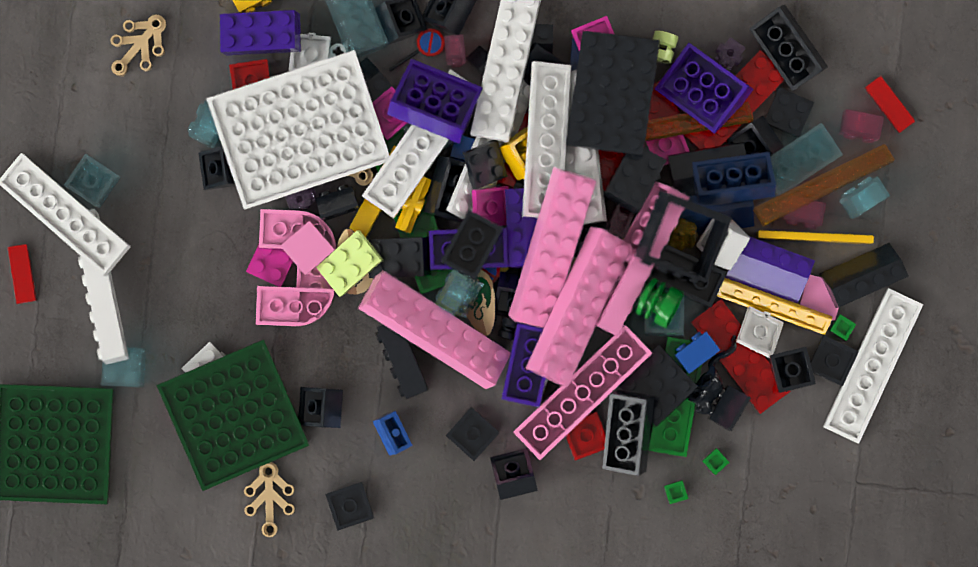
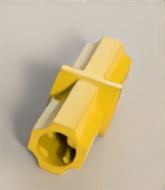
[395,176,432,234]

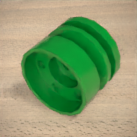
[636,278,684,329]

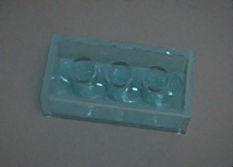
[326,0,388,58]
[770,123,843,198]

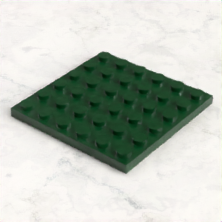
[156,339,309,491]
[0,384,114,505]

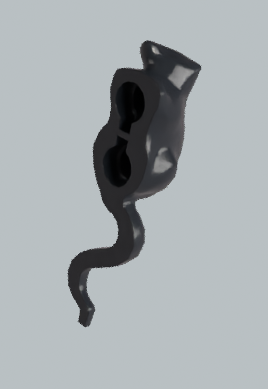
[688,335,737,414]

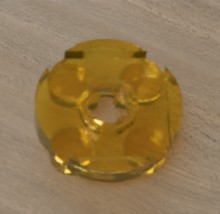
[667,218,698,251]

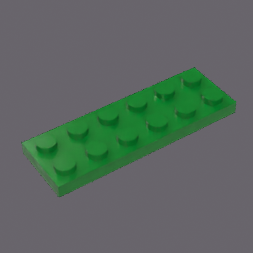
[649,337,702,457]

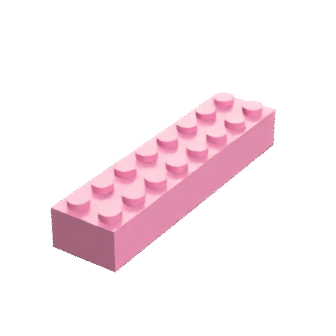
[508,167,596,328]
[596,181,689,336]
[526,227,632,387]
[358,271,511,389]
[513,325,652,460]

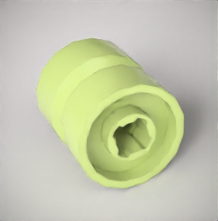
[653,31,679,64]

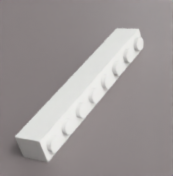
[78,209,129,365]

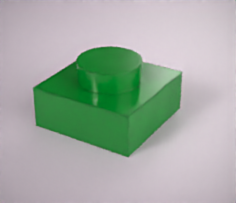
[829,314,857,341]
[702,448,730,475]
[664,480,688,504]

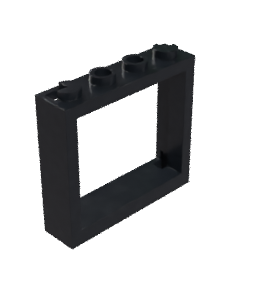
[635,190,732,283]

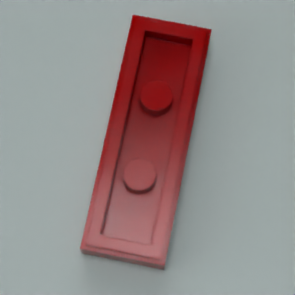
[865,76,915,133]
[8,244,37,304]

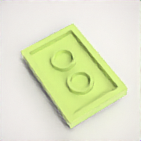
[316,230,383,297]

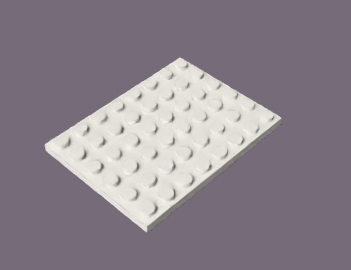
[207,50,390,210]

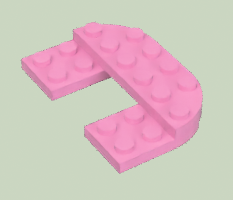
[256,209,337,326]

